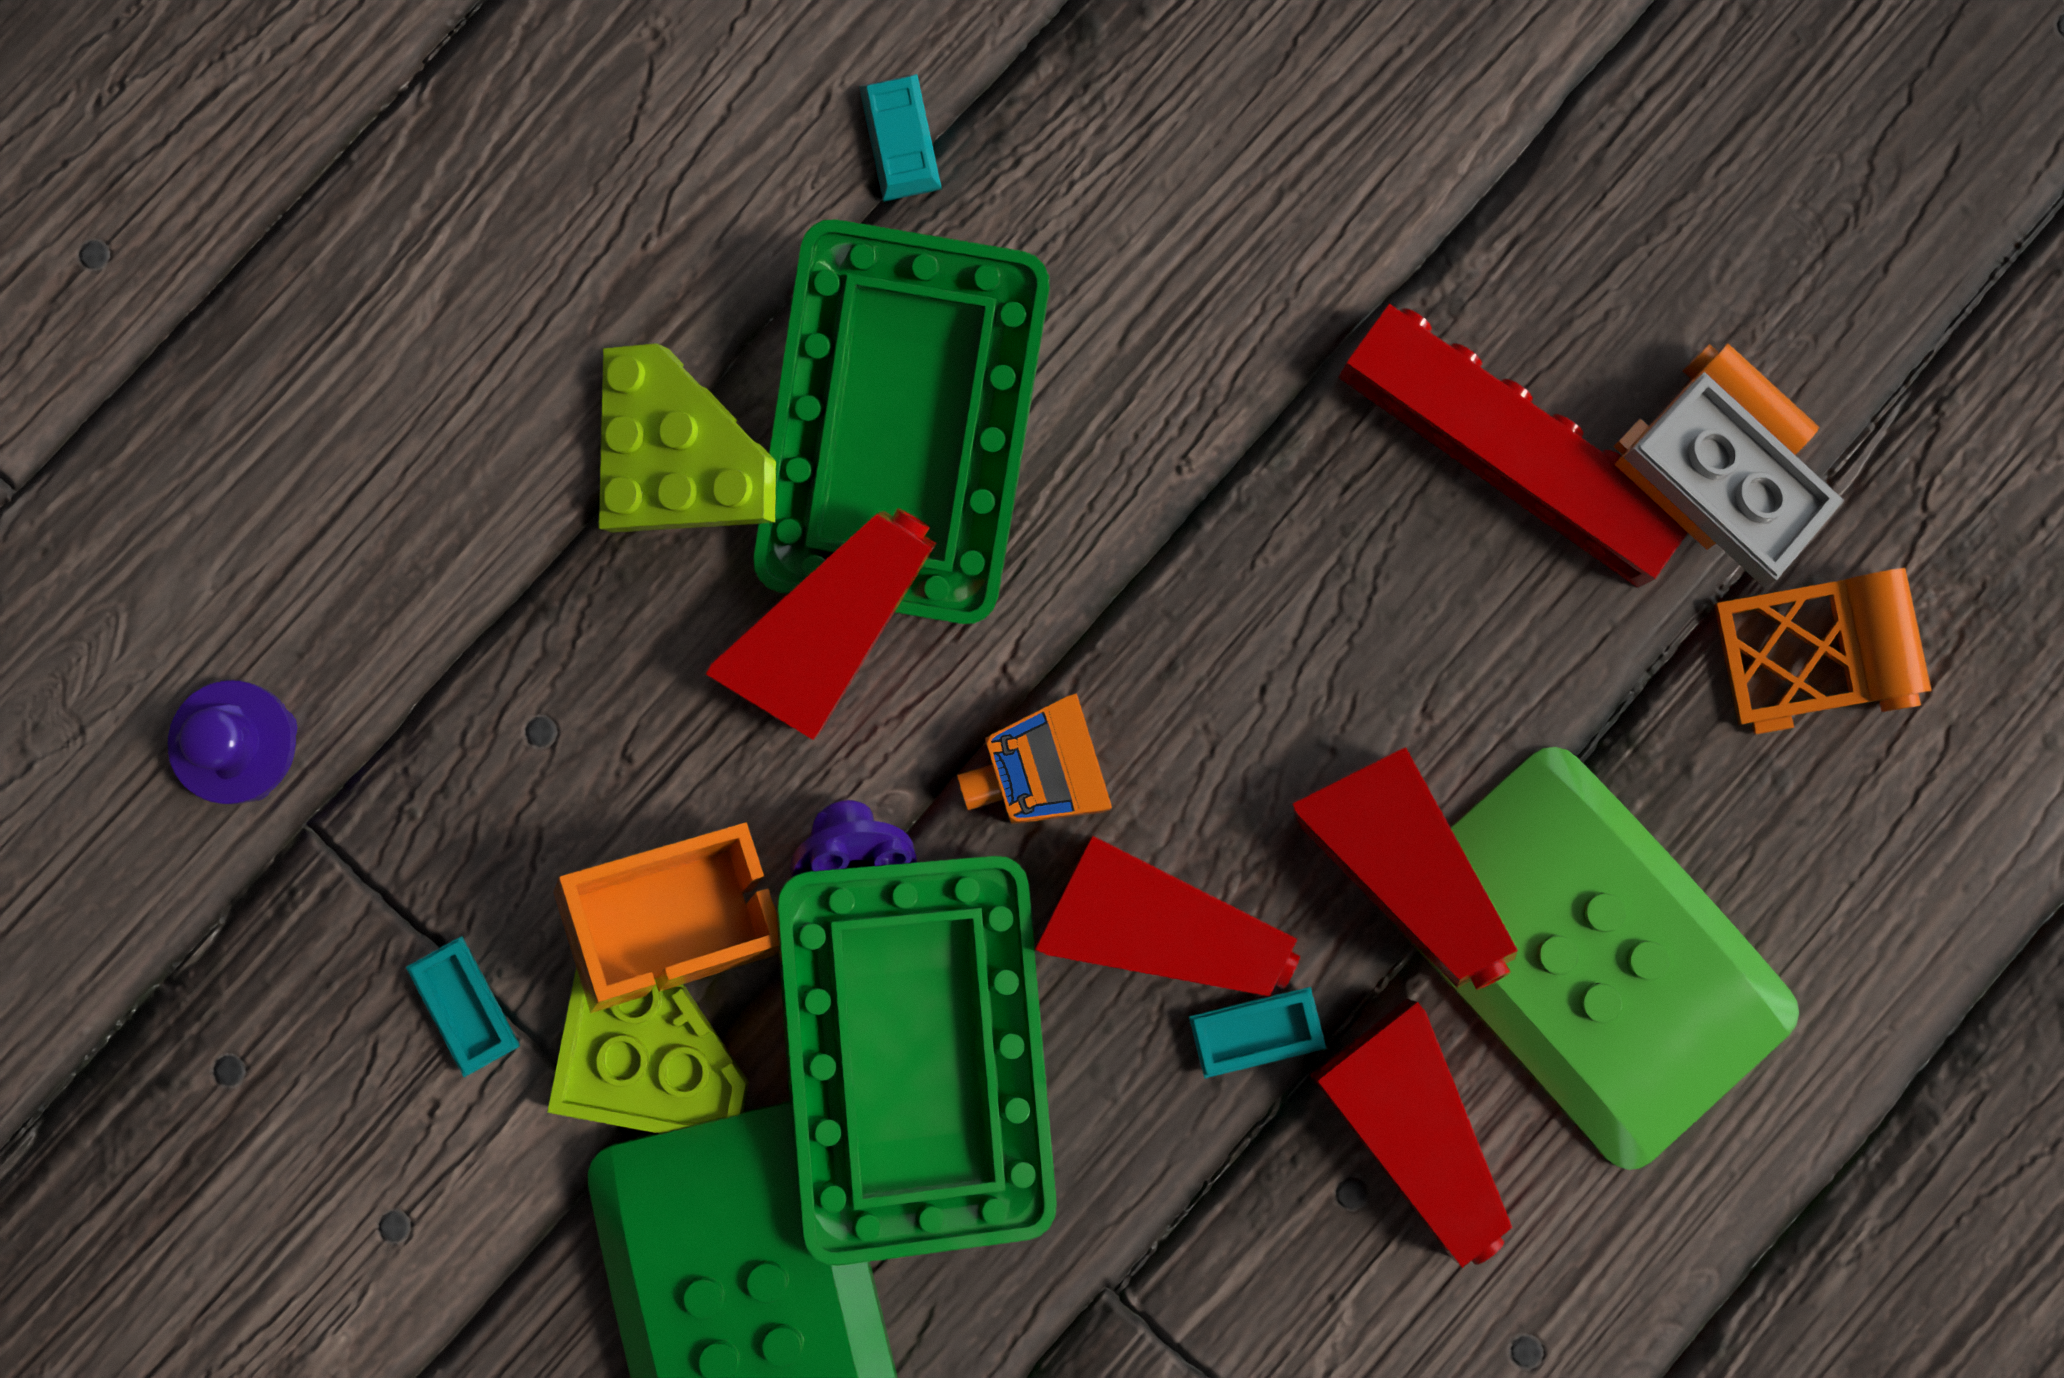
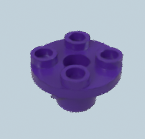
[168,680,298,805]
[789,800,917,878]

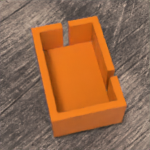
[553,822,779,1013]

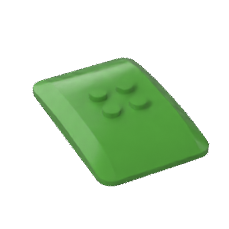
[1393,747,1799,1170]

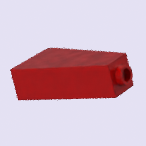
[706,508,937,740]
[1292,747,1518,990]
[1036,835,1300,997]
[1310,998,1513,1268]

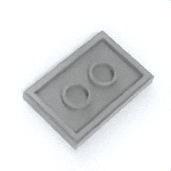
[1624,372,1844,588]

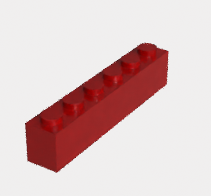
[1338,303,1688,588]

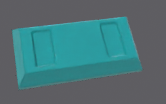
[859,74,942,202]
[406,936,520,1077]
[1189,987,1326,1079]

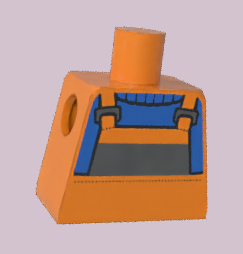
[957,693,1112,824]

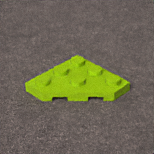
[599,343,776,533]
[547,968,749,1134]

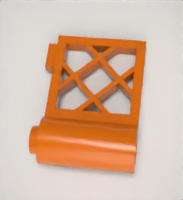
[1613,343,1820,550]
[1714,568,1932,735]

